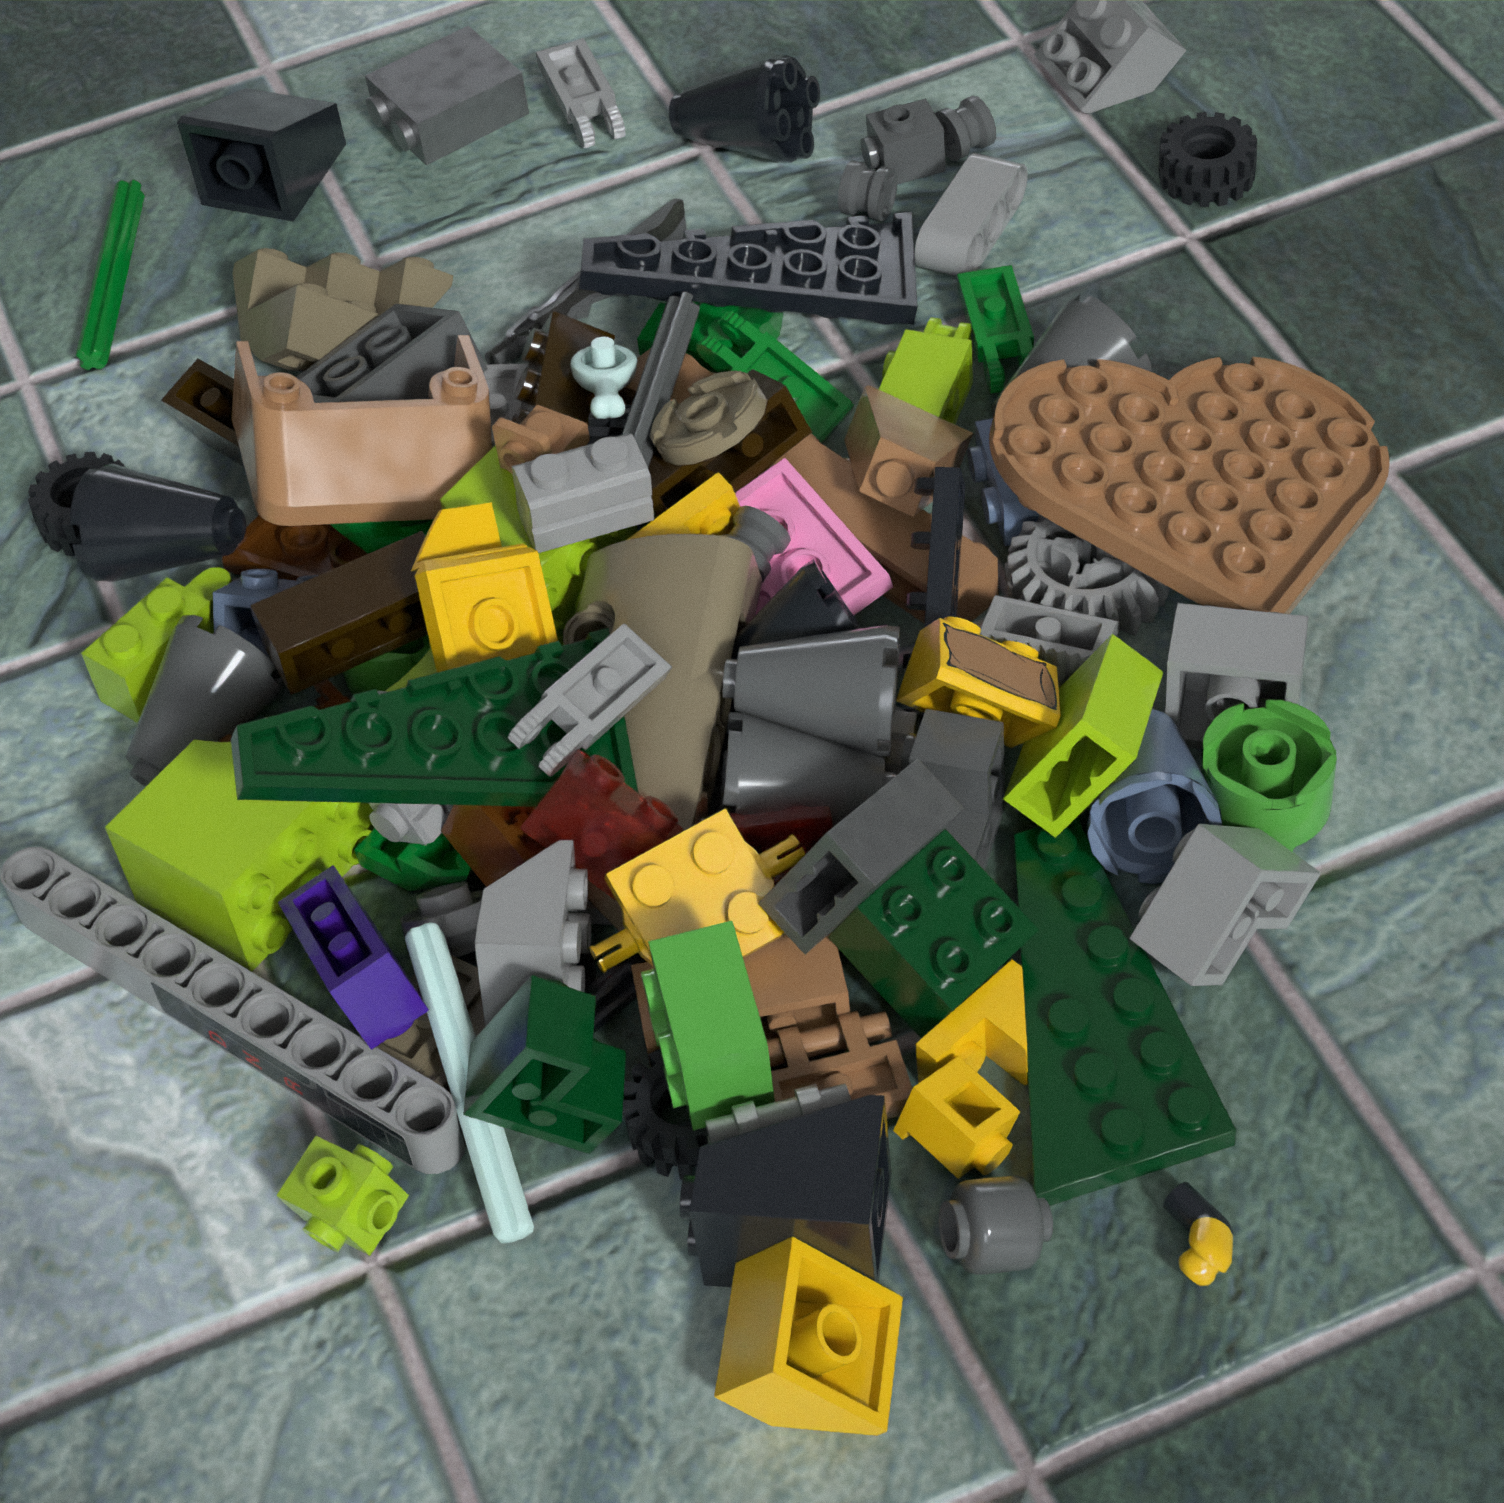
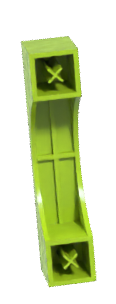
[105,445,638,972]

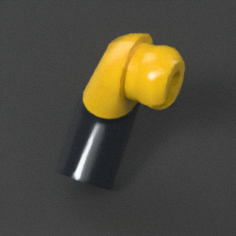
[1163,1182,1233,1286]

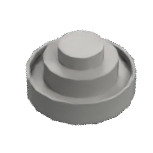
[400,881,483,957]

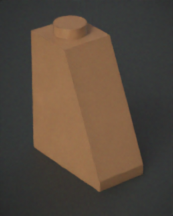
[844,385,973,517]

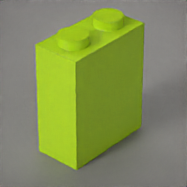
[1003,634,1163,838]

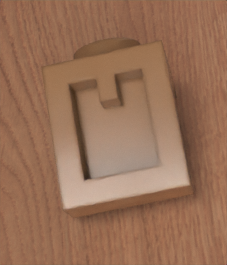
[492,405,590,474]

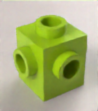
[276,1136,409,1256]

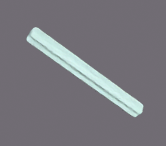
[405,922,534,1244]

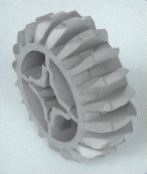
[1005,514,1169,636]

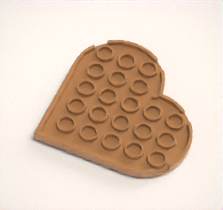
[989,357,1390,614]

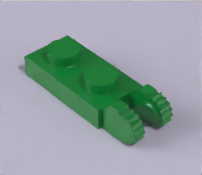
[957,265,1034,394]
[696,310,854,444]

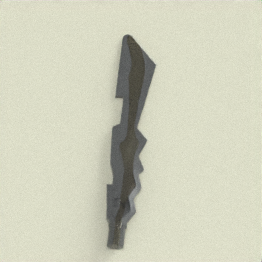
[485,198,687,365]

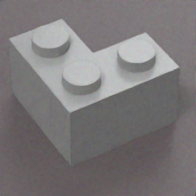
[1130,824,1321,986]

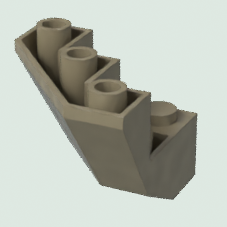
[233,248,453,372]

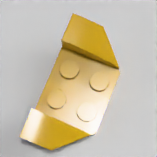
[411,502,558,673]

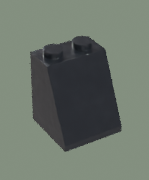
[177,88,346,222]
[680,1094,892,1288]

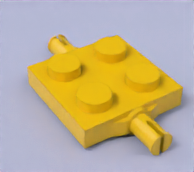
[589,808,805,973]

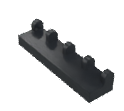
[902,467,965,724]

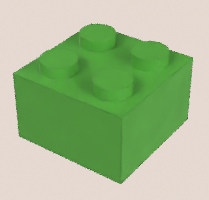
[640,921,775,1130]

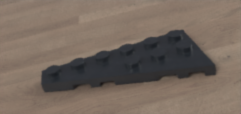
[579,212,918,325]

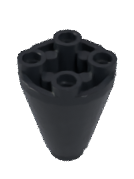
[669,55,820,163]

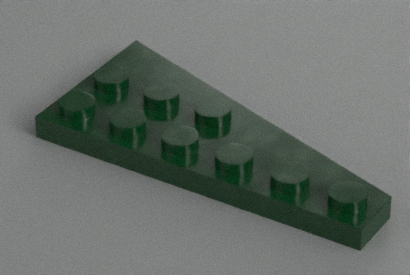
[231,628,639,809]
[1014,817,1236,1206]

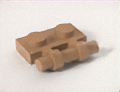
[767,1011,912,1119]

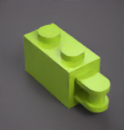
[878,317,973,425]
[81,567,232,723]

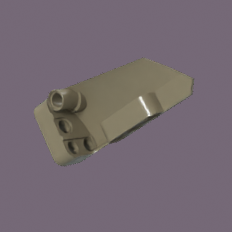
[554,534,762,932]

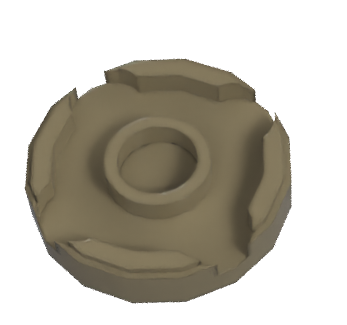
[650,371,767,466]

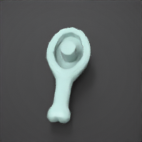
[570,337,638,419]

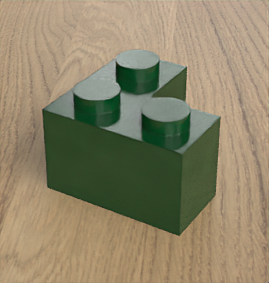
[463,975,626,1154]

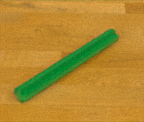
[76,179,145,370]

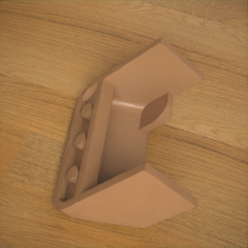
[232,335,492,526]

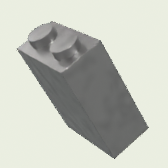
[365,26,529,165]
[758,758,964,955]

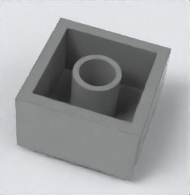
[1165,603,1309,749]

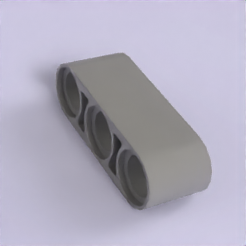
[914,153,1028,277]

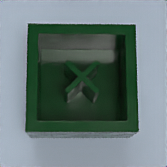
[828,829,1039,1038]

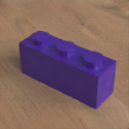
[278,865,429,1050]

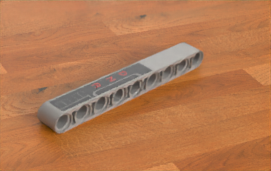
[0,847,466,1174]

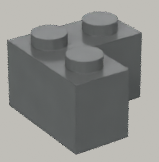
[901,709,1006,871]

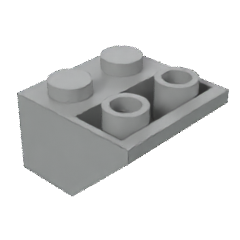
[1034,0,1187,114]
[475,840,592,1027]

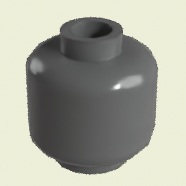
[939,1176,1053,1275]

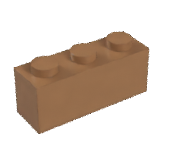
[631,931,850,1067]

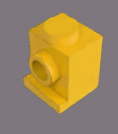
[893,1056,1020,1179]

